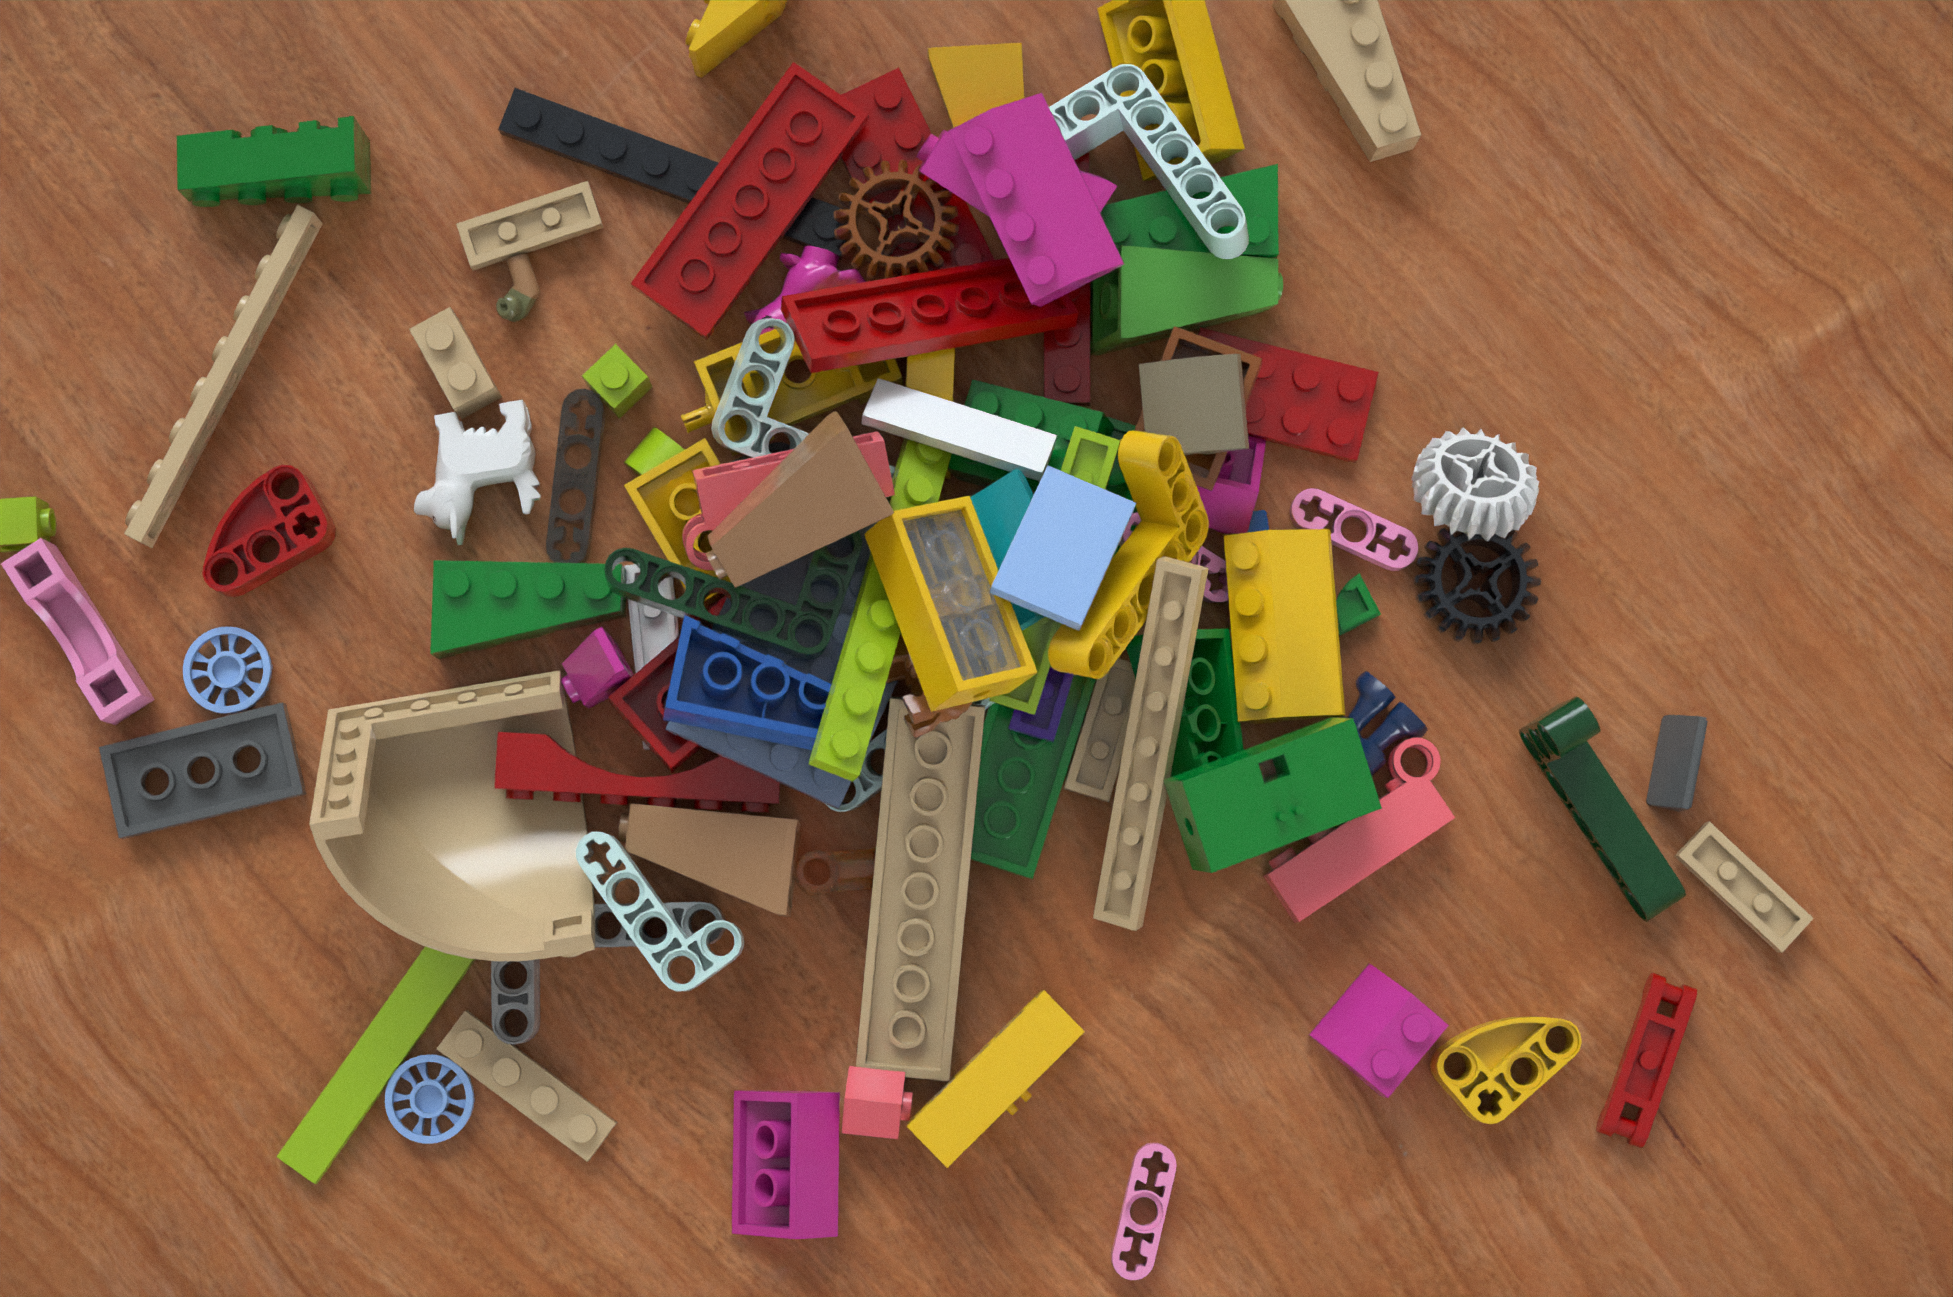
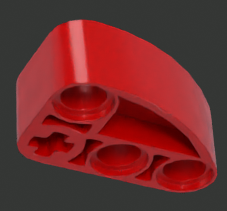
[202,464,336,597]

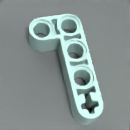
[576,832,744,992]

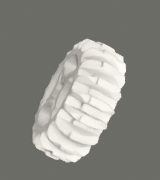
[1412,428,1539,541]

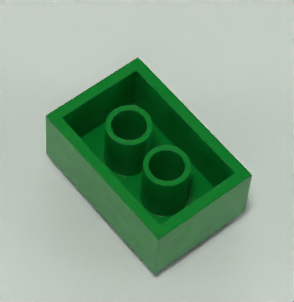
[947,379,1114,494]

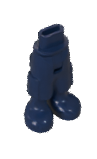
[1333,671,1428,776]

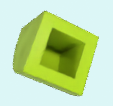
[624,427,685,476]

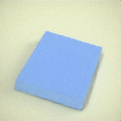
[990,466,1136,631]

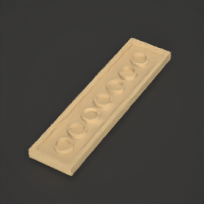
[856,696,985,1081]

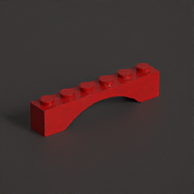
[494,732,780,813]

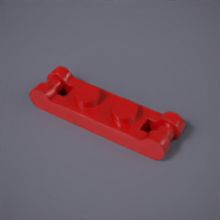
[1596,972,1697,1148]

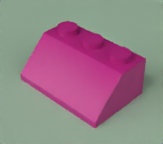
[732,1090,840,1239]

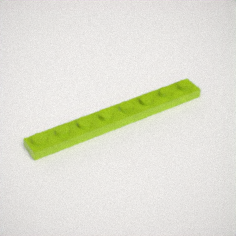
[808,438,952,782]

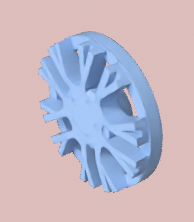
[183,626,273,714]
[385,1054,475,1144]

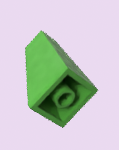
[1090,245,1283,356]

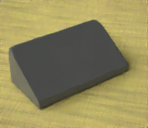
[1646,715,1708,812]

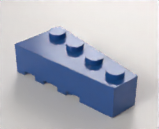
[663,615,831,750]

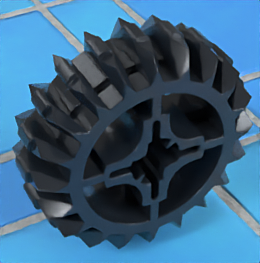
[1413,528,1541,644]

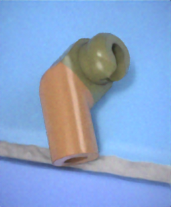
[496,254,540,322]

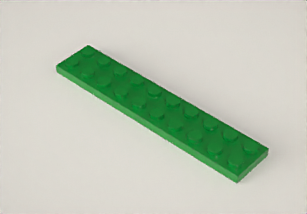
[971,417,1138,879]

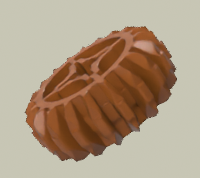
[834,160,959,281]

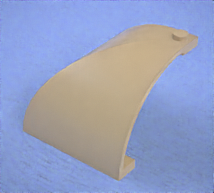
[309,670,595,961]

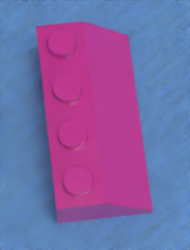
[949,93,1125,307]

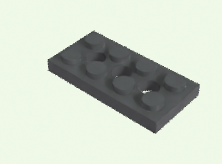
[99,702,307,839]

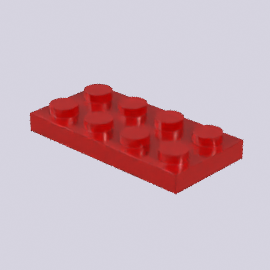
[1198,327,1379,463]

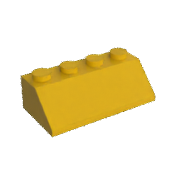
[1097,0,1245,181]
[1224,529,1345,724]

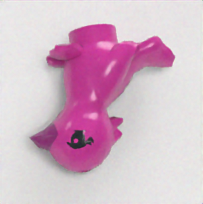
[744,246,866,335]

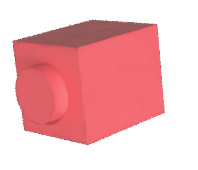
[842,1066,913,1139]

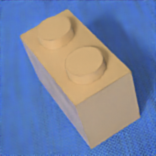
[409,307,502,419]

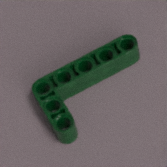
[604,531,862,660]
[1519,696,1686,922]

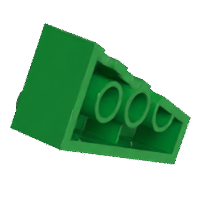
[177,116,371,207]
[1100,164,1279,259]
[430,560,626,659]

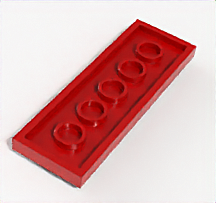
[630,62,869,340]
[841,67,995,276]
[781,258,1078,373]

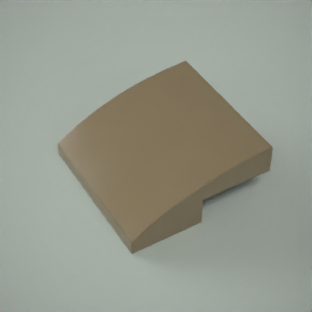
[1139,354,1249,455]

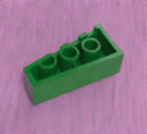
[1126,628,1244,777]

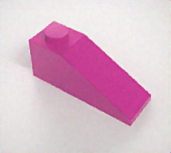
[561,627,634,709]

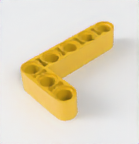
[1048,430,1209,679]

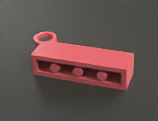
[682,431,895,570]
[1263,738,1455,923]

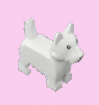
[414,400,541,545]

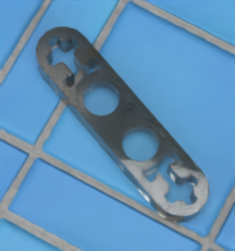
[546,389,605,563]

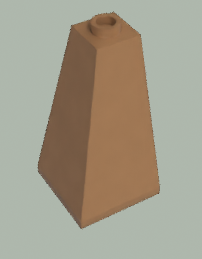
[706,411,894,588]
[618,803,801,917]

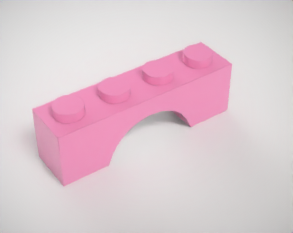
[1,538,155,725]

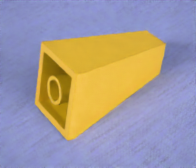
[927,43,1024,128]

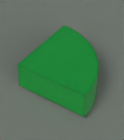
[1336,573,1381,636]

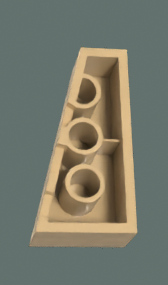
[1272,0,1421,162]

